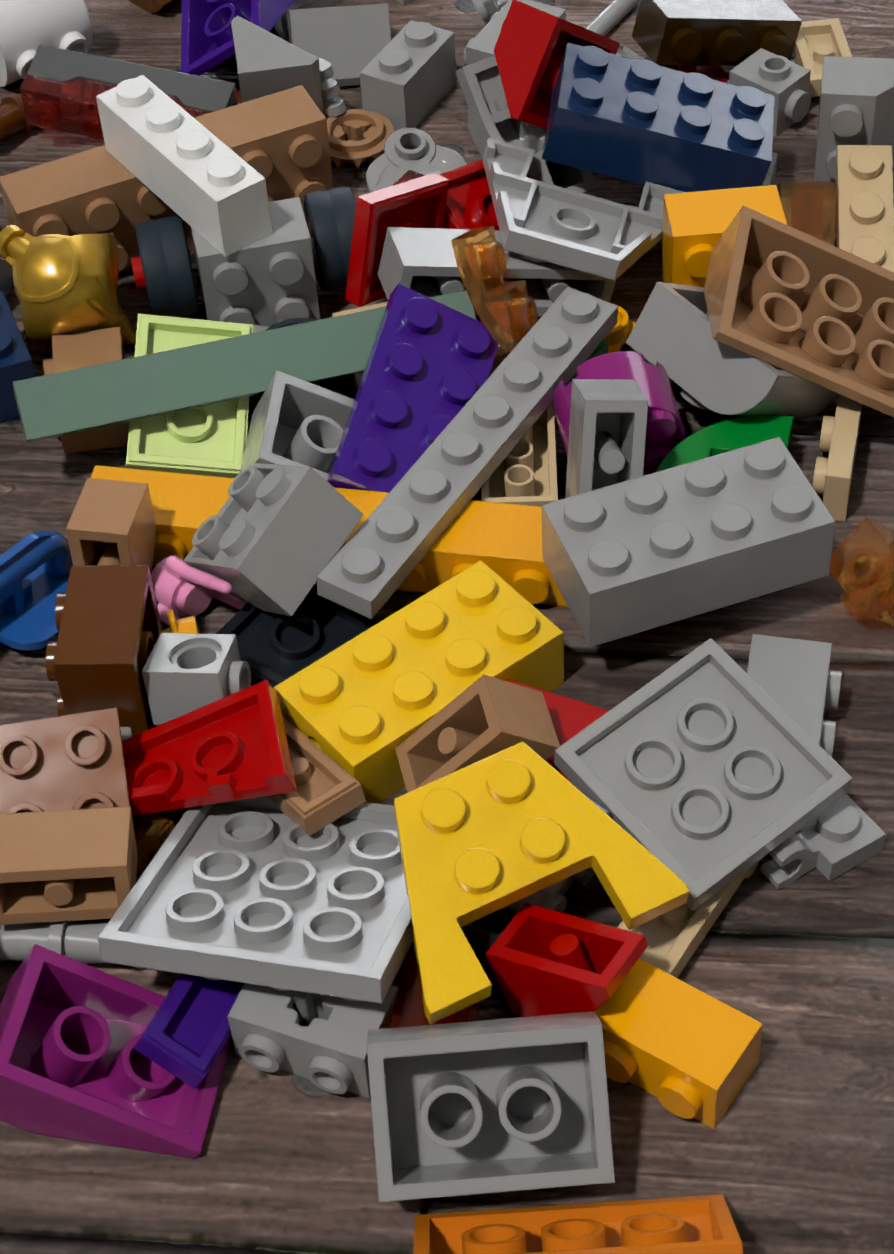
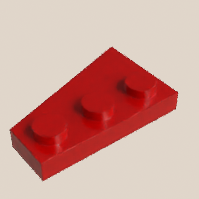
[122,679,297,816]

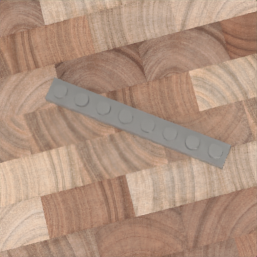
[316,286,618,619]

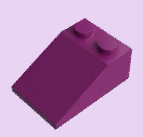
[0,944,232,1159]

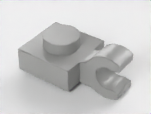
[760,794,886,889]

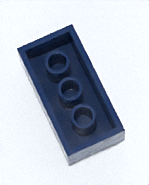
[542,42,775,192]

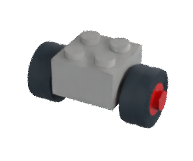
[131,187,356,327]

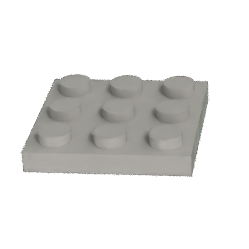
[554,638,853,912]

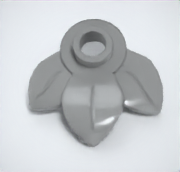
[366,127,467,192]

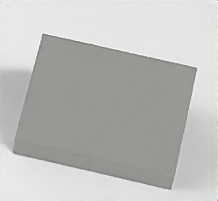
[281,3,391,87]
[231,15,324,115]

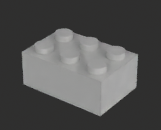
[366,1011,615,1202]

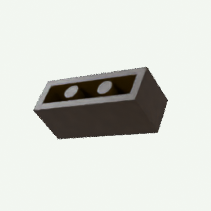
[632,0,802,66]

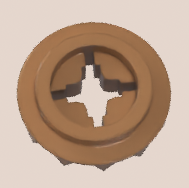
[326,109,394,169]

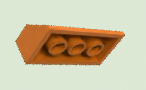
[413,1194,743,1254]

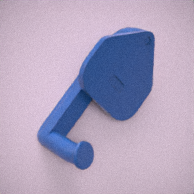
[0,531,72,651]

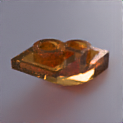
[451,226,538,351]

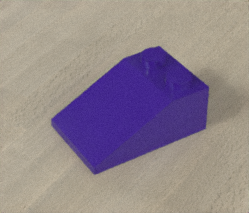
[181,0,295,76]

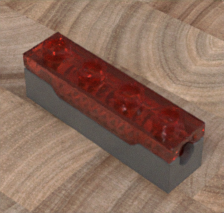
[20,45,237,140]

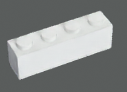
[96,75,273,257]

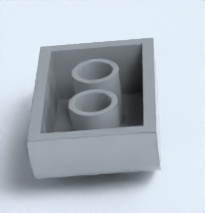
[626,282,839,418]

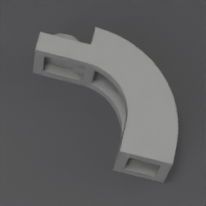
[455,55,597,193]

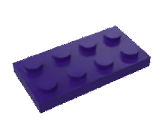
[327,283,503,493]

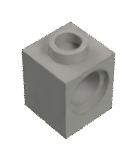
[142,633,251,725]

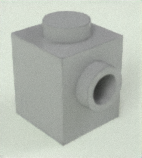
[729,48,811,137]

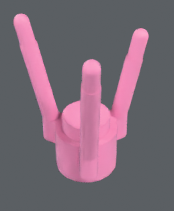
[151,556,248,628]

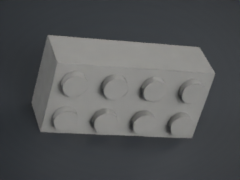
[541,437,835,647]

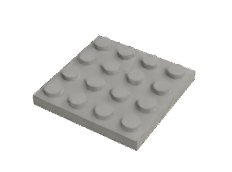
[98,796,414,1003]

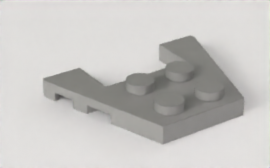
[482,137,685,280]

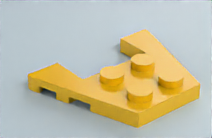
[394,741,690,1025]

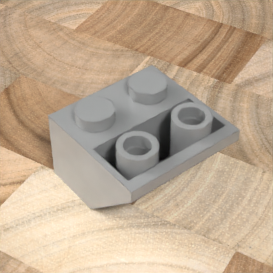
[183,463,364,616]

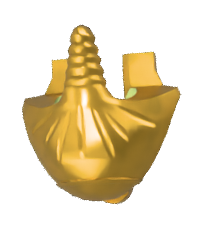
[0,225,136,348]

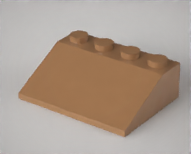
[704,205,894,418]

